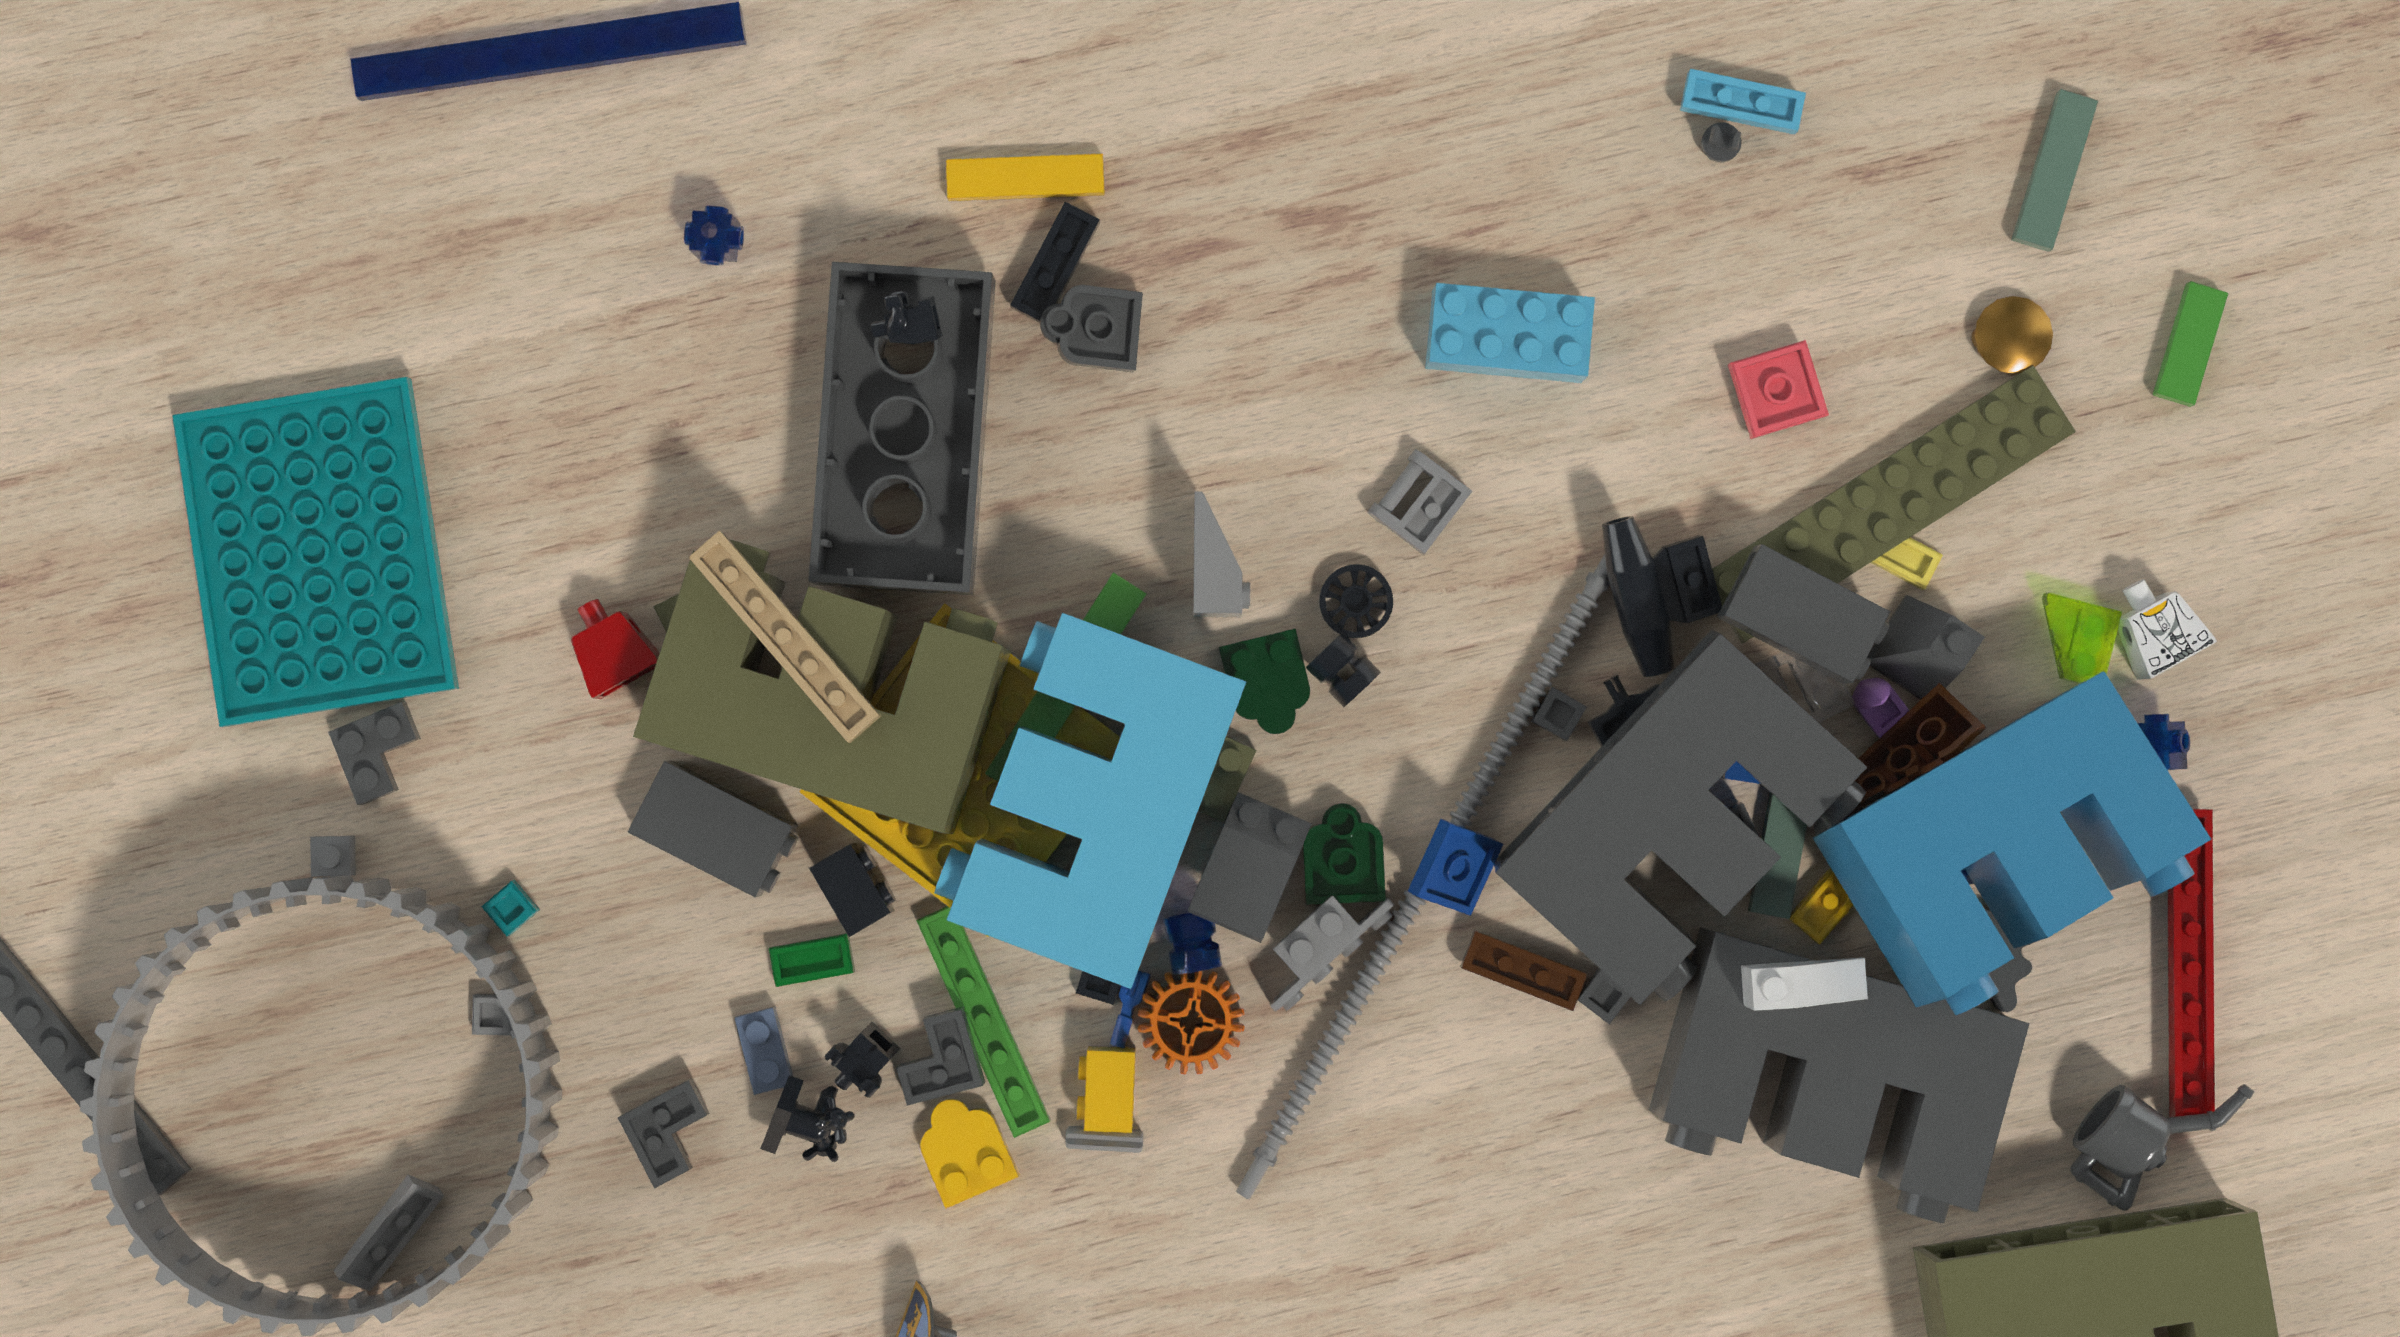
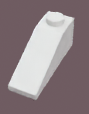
[1741,958,1868,1011]

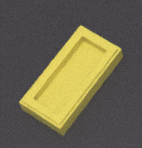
[1870,537,1943,590]

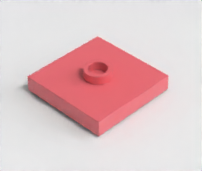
[1728,340,1829,439]

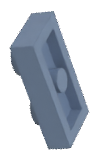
[735,1006,793,1095]

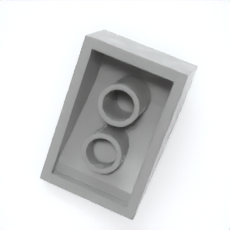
[1193,491,1250,618]

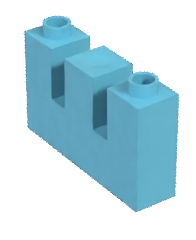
[934,613,1246,989]

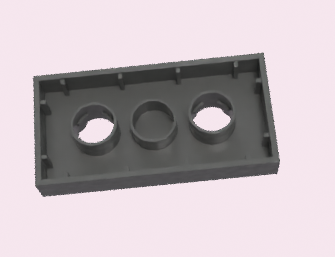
[809,262,996,595]

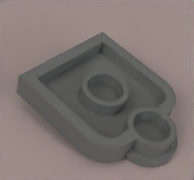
[1040,285,1143,372]

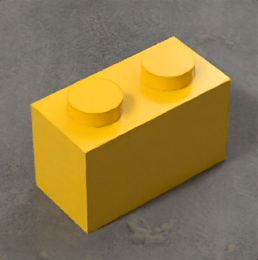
[1077,1046,1136,1133]

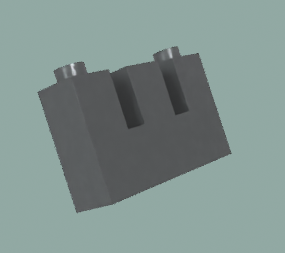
[1494,630,1867,1005]
[1649,927,2030,1223]

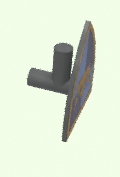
[895,1281,957,1337]

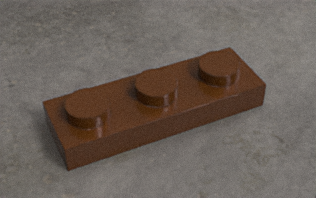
[1460,930,1587,1011]

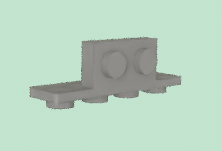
[1269,895,1394,1012]

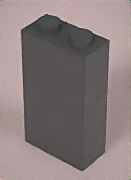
[1717,544,1890,684]
[628,761,799,898]

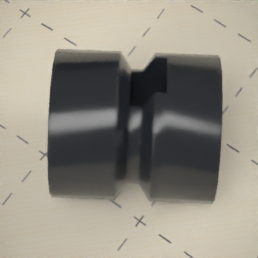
[1306,632,1381,707]

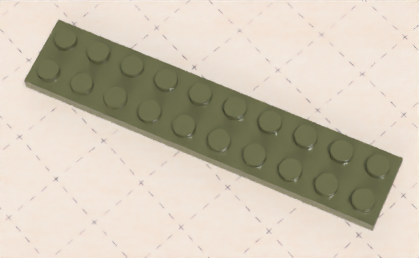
[1712,366,2076,643]

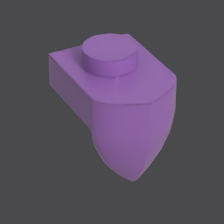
[1852,678,1909,738]

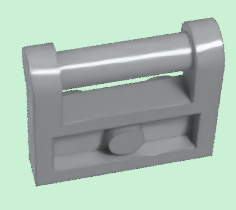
[1367,449,1472,555]

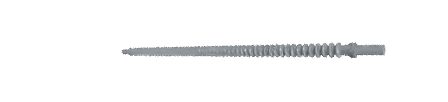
[1236,554,1610,1200]

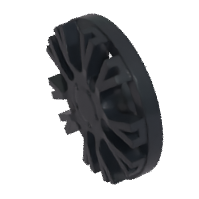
[1319,564,1393,638]

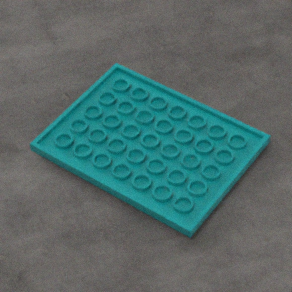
[172,377,459,727]

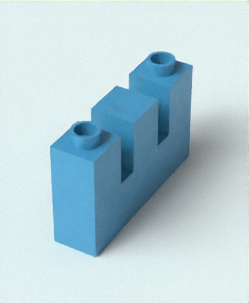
[1813,671,2211,1015]

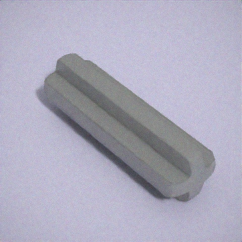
[1065,1126,1143,1153]

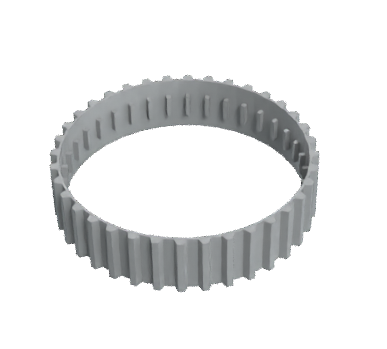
[80,875,562,1336]

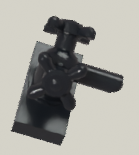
[760,1075,855,1162]

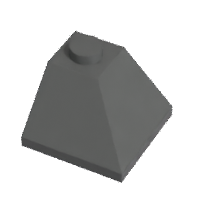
[1867,595,1985,700]

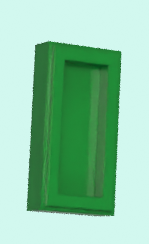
[769,933,855,987]

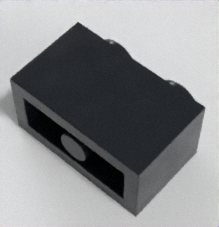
[809,842,896,937]

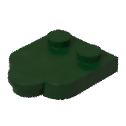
[1219,628,1310,734]
[1303,803,1386,905]

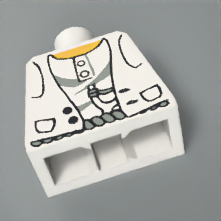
[2116,579,2217,680]

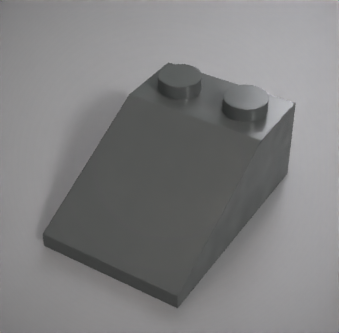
[1187,792,1312,943]

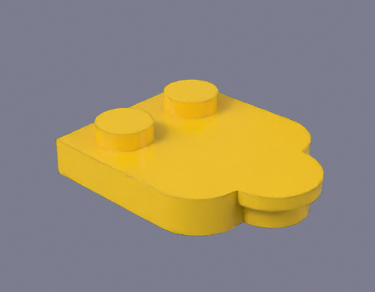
[920,1099,1020,1209]

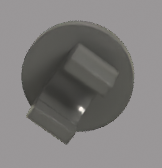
[1701,122,1742,163]

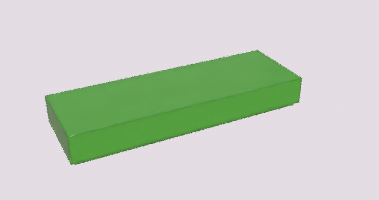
[2152,281,2228,407]

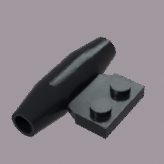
[1602,516,1722,677]

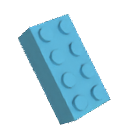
[1425,283,1595,383]

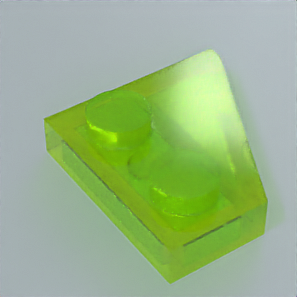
[2042,592,2122,684]

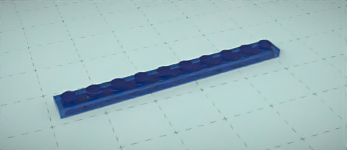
[350,2,747,101]

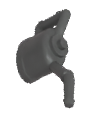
[2070,1084,2254,1211]

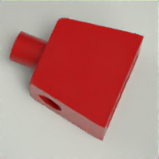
[571,599,660,699]

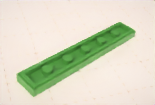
[985,572,1147,782]
[916,906,1051,1138]

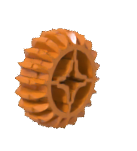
[1138,966,1245,1074]

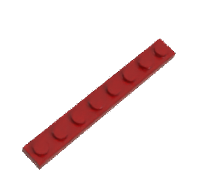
[2168,809,2215,1117]

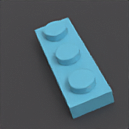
[1680,69,1806,135]

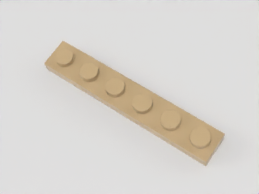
[688,530,881,743]

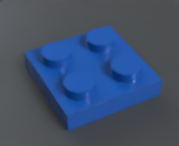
[1408,819,1504,916]

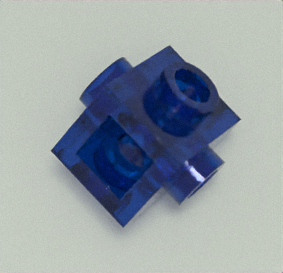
[684,206,744,266]
[2138,714,2190,770]

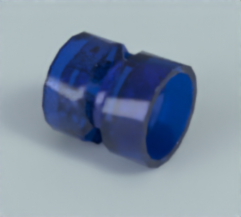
[1163,913,1222,974]

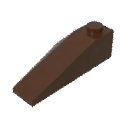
[1849,683,1987,815]

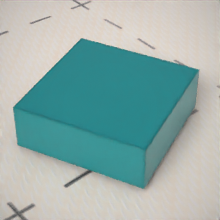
[481,880,540,937]

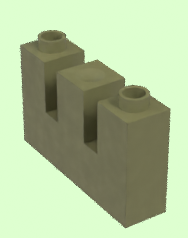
[633,539,1011,834]
[1913,1198,2279,1337]

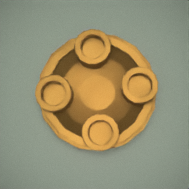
[1971,296,2053,376]

